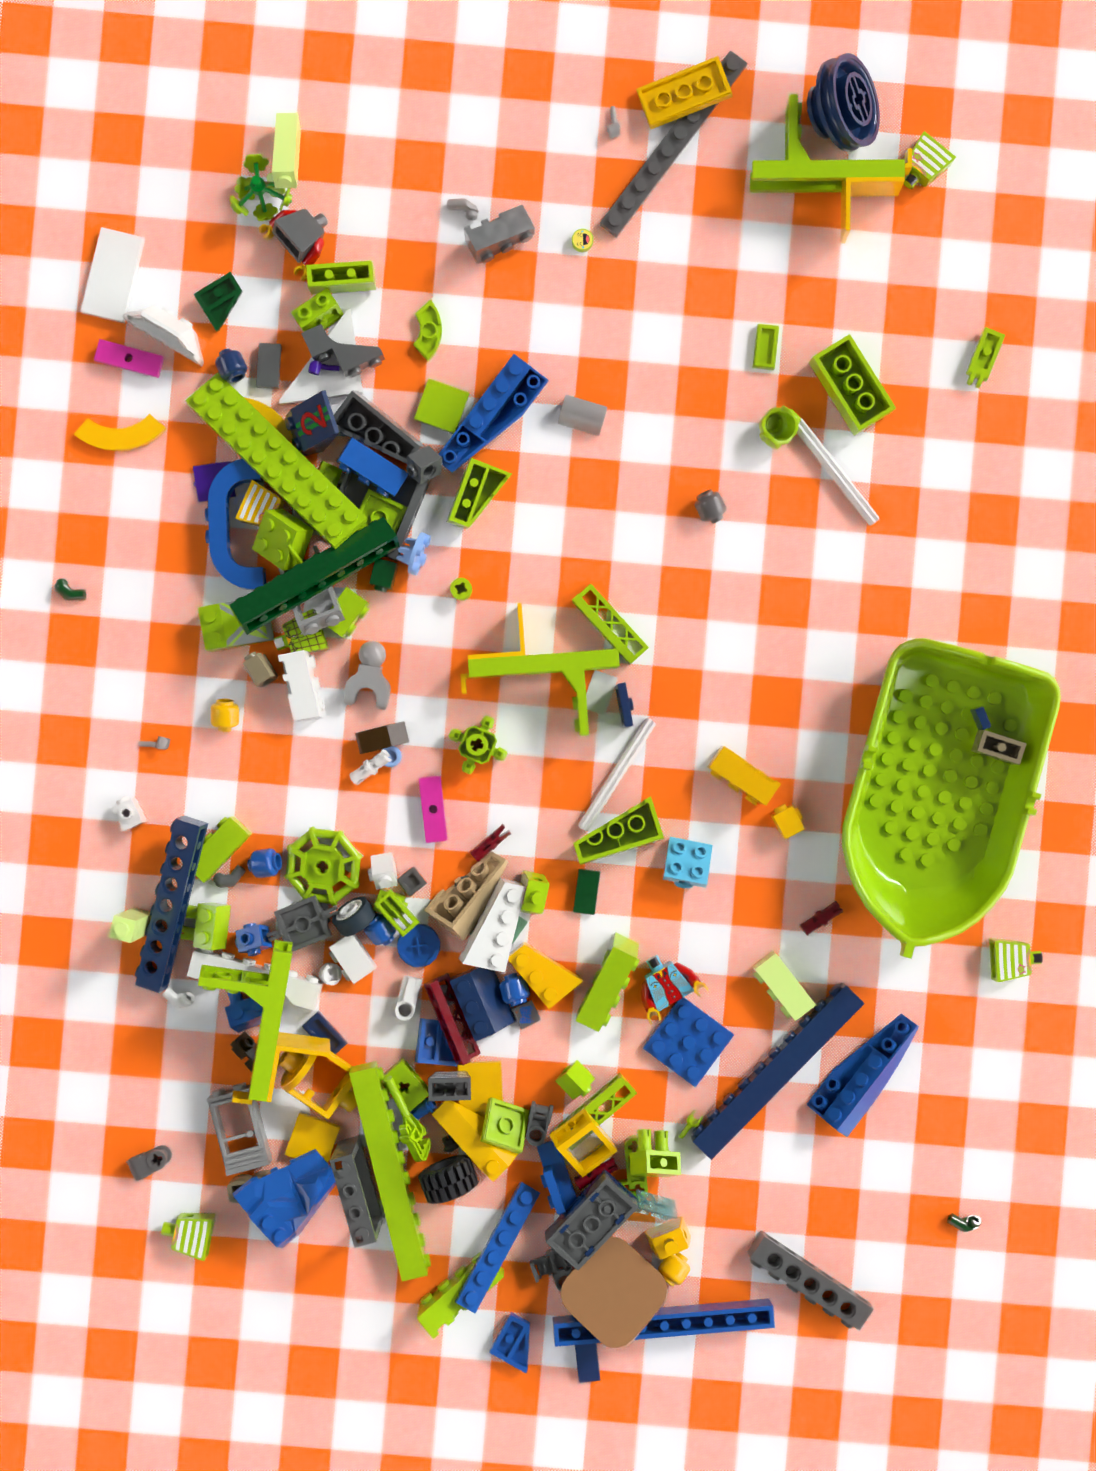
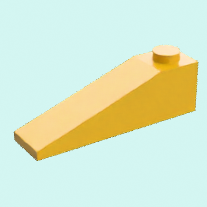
[432,1100,525,1182]

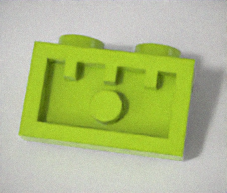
[291,288,344,332]

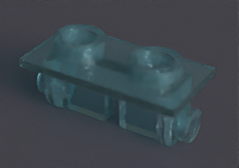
[635,1190,678,1221]

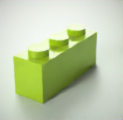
[306,260,376,295]
[196,816,252,883]

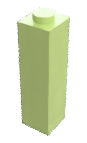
[272,113,301,188]
[108,908,152,943]

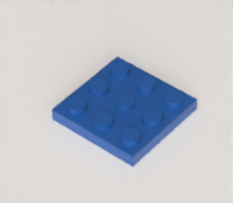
[643,997,734,1087]

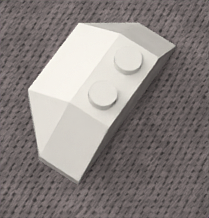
[122,305,204,367]

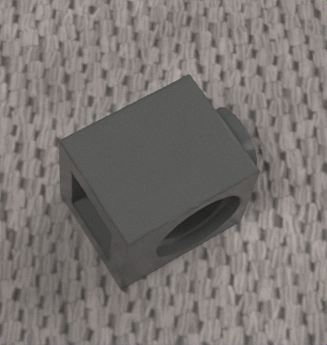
[406,445,442,484]

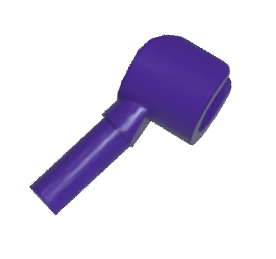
[308,360,340,376]

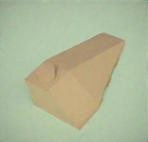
[424,852,508,941]

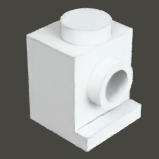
[112,796,147,832]

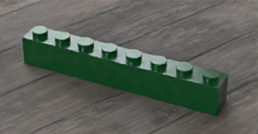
[229,517,400,635]

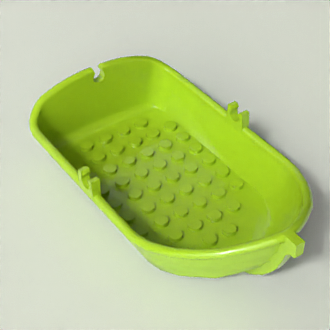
[842,638,1061,959]

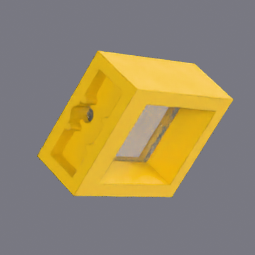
[549,1108,617,1177]

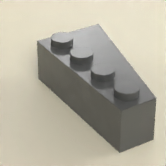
[334,390,426,464]

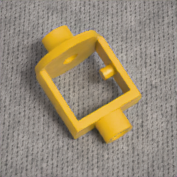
[278,1051,357,1119]

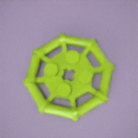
[284,826,363,906]

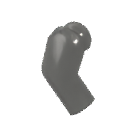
[213,865,246,888]

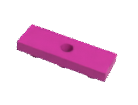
[94,339,164,378]
[419,775,448,843]

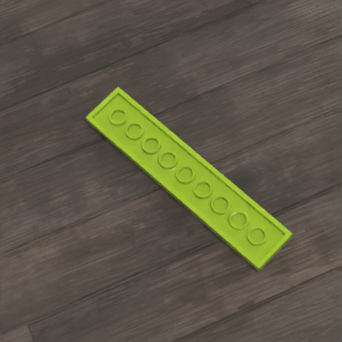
[185,372,368,549]

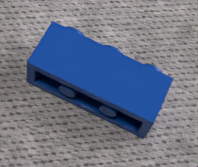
[336,437,408,498]

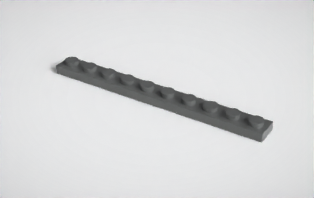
[600,50,748,238]

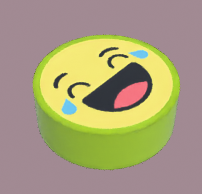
[572,229,593,252]

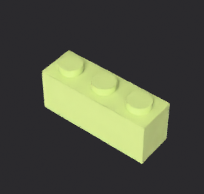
[752,951,816,1021]

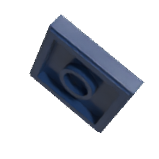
[615,682,634,728]

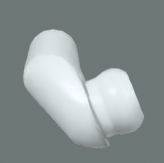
[162,987,195,1008]

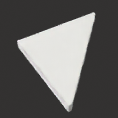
[279,309,363,405]

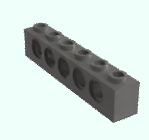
[747,1230,874,1331]

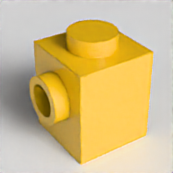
[770,804,805,839]

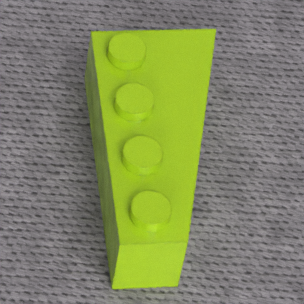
[573,796,664,865]
[575,932,640,1032]

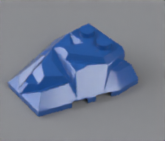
[232,1149,336,1249]

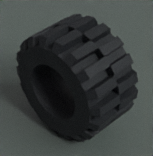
[418,1155,479,1204]

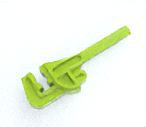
[384,1076,431,1162]

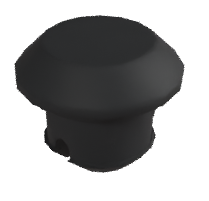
[442,1134,460,1153]

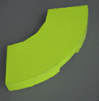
[413,299,442,362]

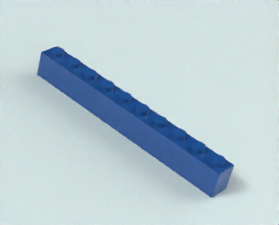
[552,1298,775,1347]

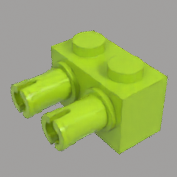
[180,902,231,950]
[629,1129,681,1178]

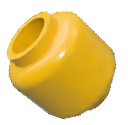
[211,698,239,732]
[658,1253,690,1287]

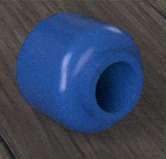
[247,848,282,878]
[364,913,396,946]
[499,973,531,1007]

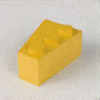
[707,746,781,806]
[508,942,583,1009]

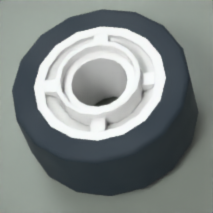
[332,897,376,937]

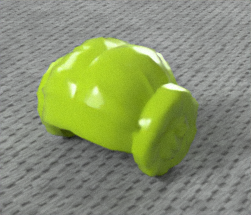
[759,405,801,450]

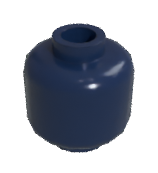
[215,348,247,383]

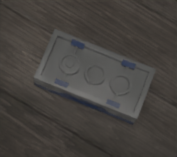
[545,1169,638,1270]

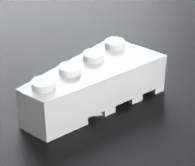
[458,878,526,972]

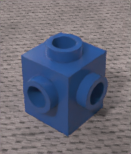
[235,923,272,956]

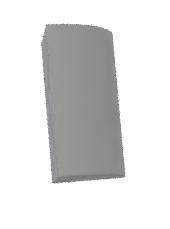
[558,395,607,436]

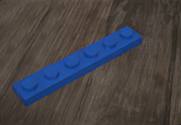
[455,1182,540,1314]

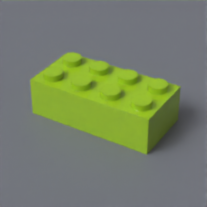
[808,334,896,436]

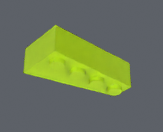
[417,1252,504,1339]

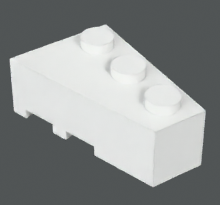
[278,650,325,721]

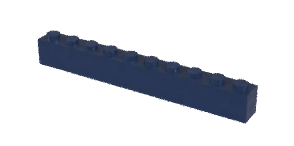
[691,982,865,1160]

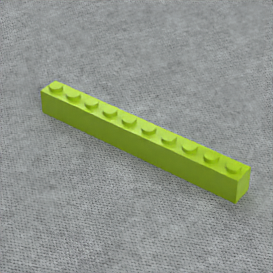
[349,1061,431,1282]

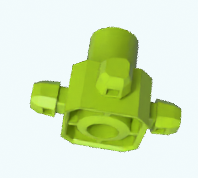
[448,715,508,774]

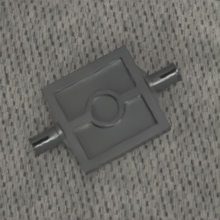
[267,895,339,952]

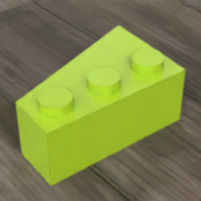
[446,458,512,530]

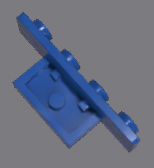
[537,1140,577,1216]

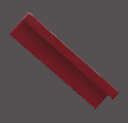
[424,973,481,1065]

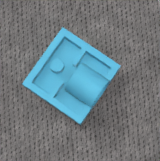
[663,837,713,889]

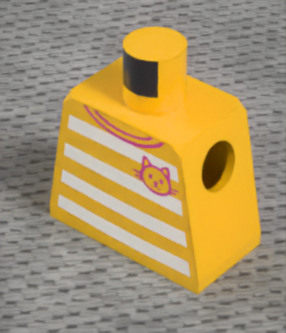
[235,480,291,527]
[644,1216,691,1260]

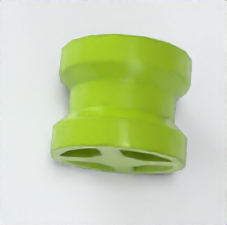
[450,578,473,601]

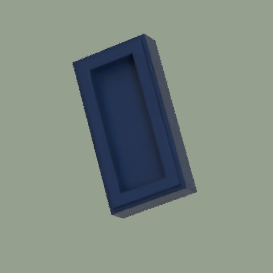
[302,1011,348,1054]

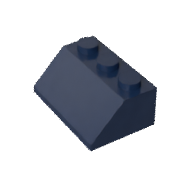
[450,967,516,1042]

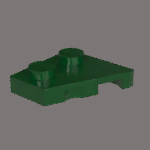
[193,271,243,332]

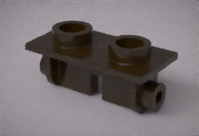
[230,1031,257,1072]

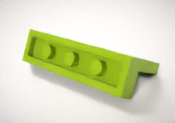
[572,584,649,665]
[554,1073,637,1149]

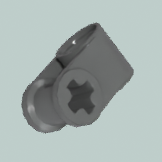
[526,1101,553,1146]
[126,1145,172,1181]

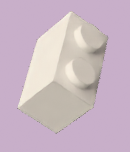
[329,934,377,984]

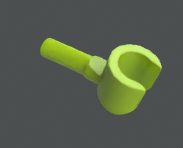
[679,1110,703,1139]

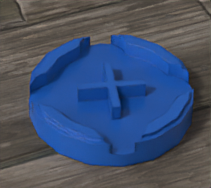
[397,924,440,967]

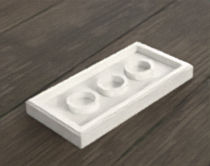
[80,227,145,324]

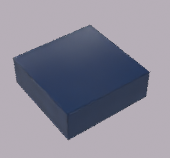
[970,707,991,730]

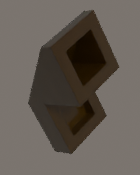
[355,721,409,754]

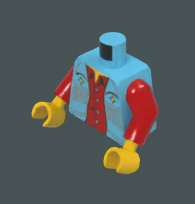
[641,955,709,1024]

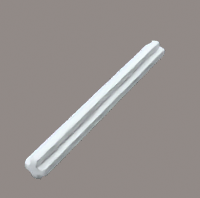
[797,418,879,526]
[578,718,656,831]

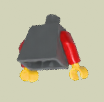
[259,209,328,281]

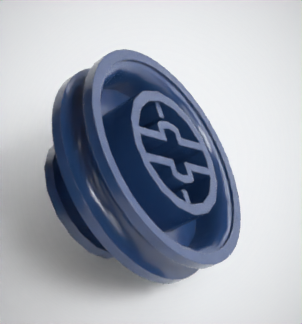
[807,53,880,152]

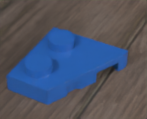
[415,1018,457,1066]
[489,1312,530,1373]

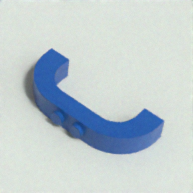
[205,459,266,591]

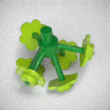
[229,154,293,221]

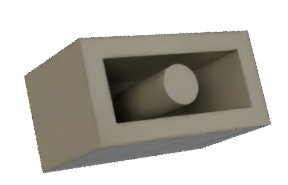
[971,730,1026,765]

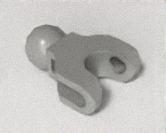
[344,641,391,710]

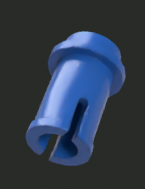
[410,1097,437,1120]

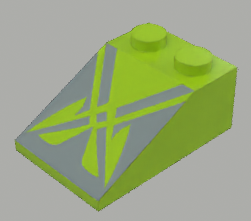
[197,601,274,652]

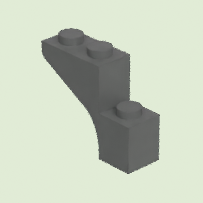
[301,324,385,377]

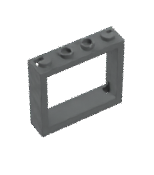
[330,1135,384,1248]

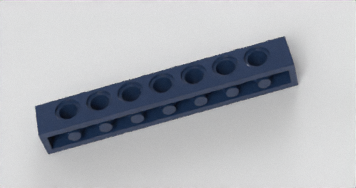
[135,815,208,993]

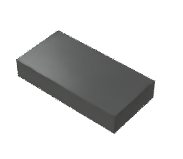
[256,343,282,389]

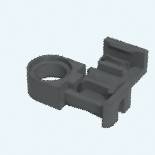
[530,1249,572,1291]

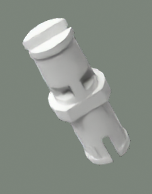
[349,749,391,785]

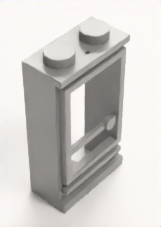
[278,545,345,636]
[206,1082,273,1176]

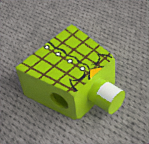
[274,609,329,653]

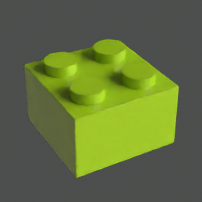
[252,508,314,571]

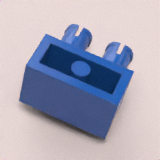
[224,991,263,1033]

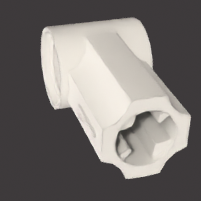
[395,975,422,1021]

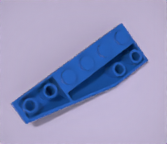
[439,354,549,473]
[806,1013,919,1137]

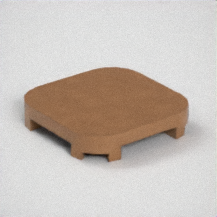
[561,1236,668,1350]

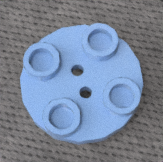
[396,532,431,576]

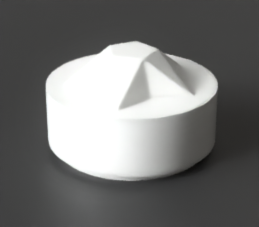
[319,963,342,985]

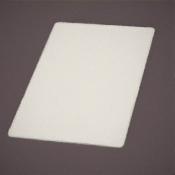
[586,670,618,715]

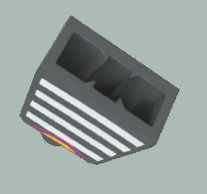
[428,1071,471,1101]

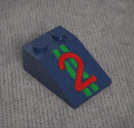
[285,390,339,456]

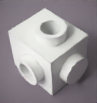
[368,852,398,890]

